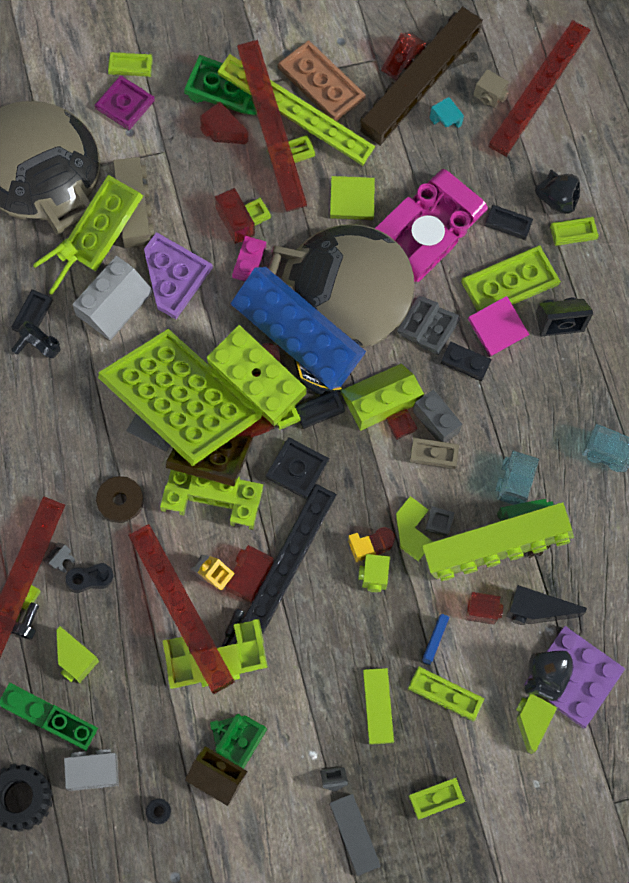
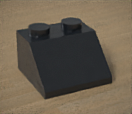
[536,297,593,337]

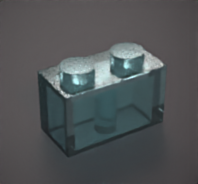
[582,424,629,472]
[495,450,539,505]

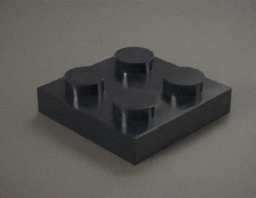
[266,437,329,500]

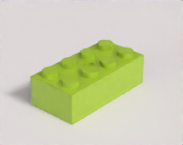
[206,325,306,426]

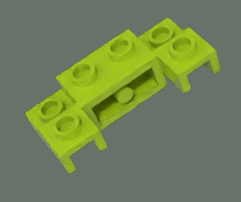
[160,470,263,530]
[162,619,268,689]

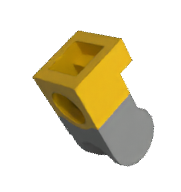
[190,555,234,591]

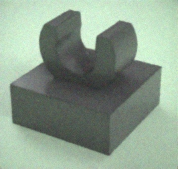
[43,542,75,573]

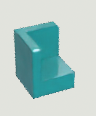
[430,97,464,128]

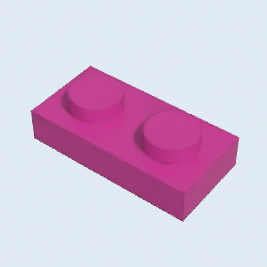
[232,236,267,281]

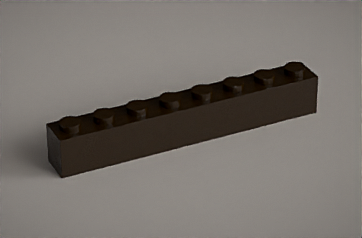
[360,6,483,146]

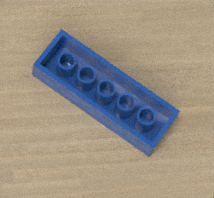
[230,267,366,390]

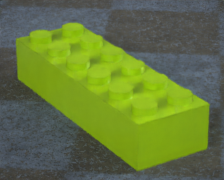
[422,502,574,581]

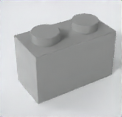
[64,749,119,791]

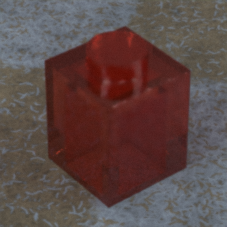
[466,592,504,625]

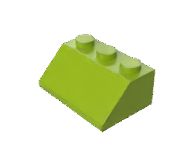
[340,364,424,431]

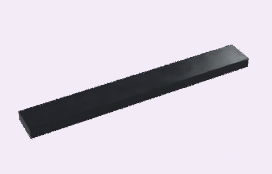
[230,484,337,645]

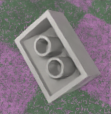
[72,255,153,341]

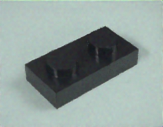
[441,341,492,381]

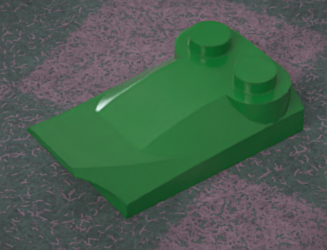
[184,54,263,115]

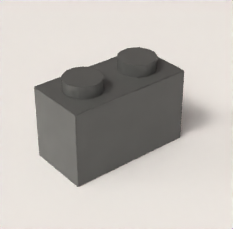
[413,389,462,443]

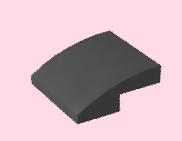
[397,295,460,355]

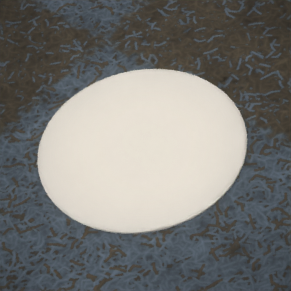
[412,216,445,246]

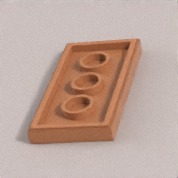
[277,40,366,121]

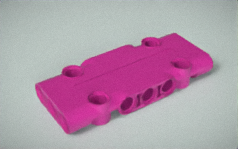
[375,169,488,282]

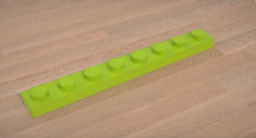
[218,54,375,166]

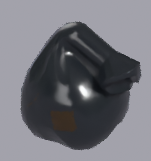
[535,170,581,214]
[525,650,574,701]

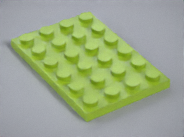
[98,329,262,466]

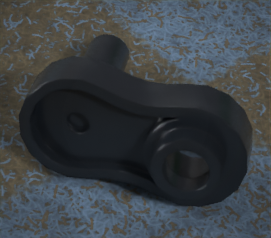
[11,321,61,358]
[65,563,113,593]
[0,602,39,640]

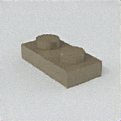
[410,438,459,469]

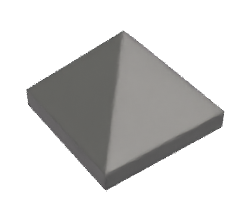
[320,767,348,792]

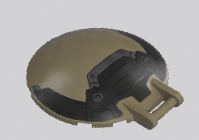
[0,101,100,235]
[268,224,414,348]

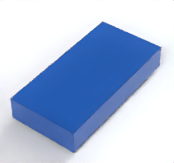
[422,614,449,666]

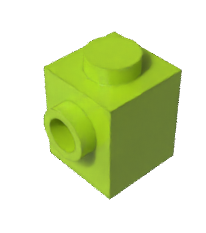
[358,554,390,592]

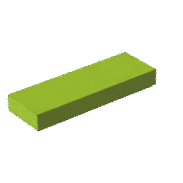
[408,666,485,722]
[363,668,394,745]

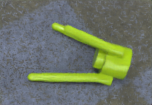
[33,238,79,295]

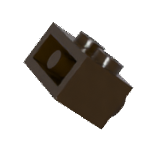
[185,746,248,806]

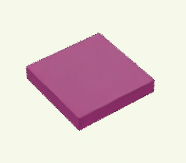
[467,296,529,357]

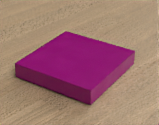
[94,75,155,130]

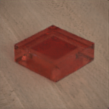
[386,409,417,440]

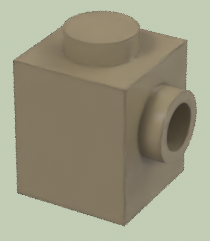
[473,69,509,108]

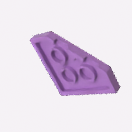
[144,232,213,319]

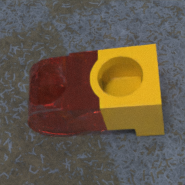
[348,527,395,562]

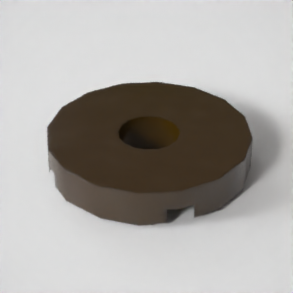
[96,476,144,523]

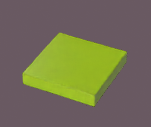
[330,176,375,220]

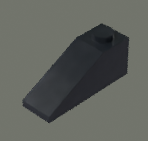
[506,585,587,625]

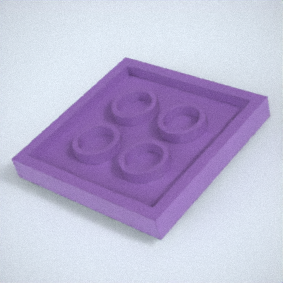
[524,626,625,729]

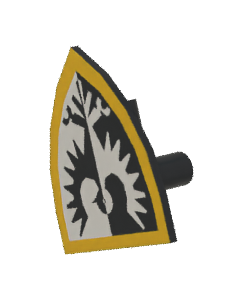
[294,359,342,395]

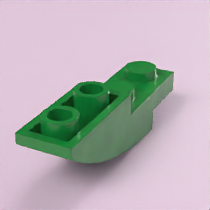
[0,682,98,750]

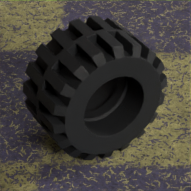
[0,764,53,831]

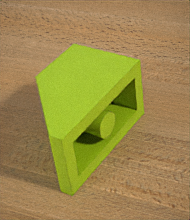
[57,626,99,684]
[516,694,557,754]

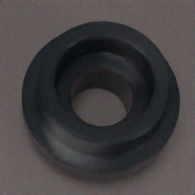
[146,798,171,825]

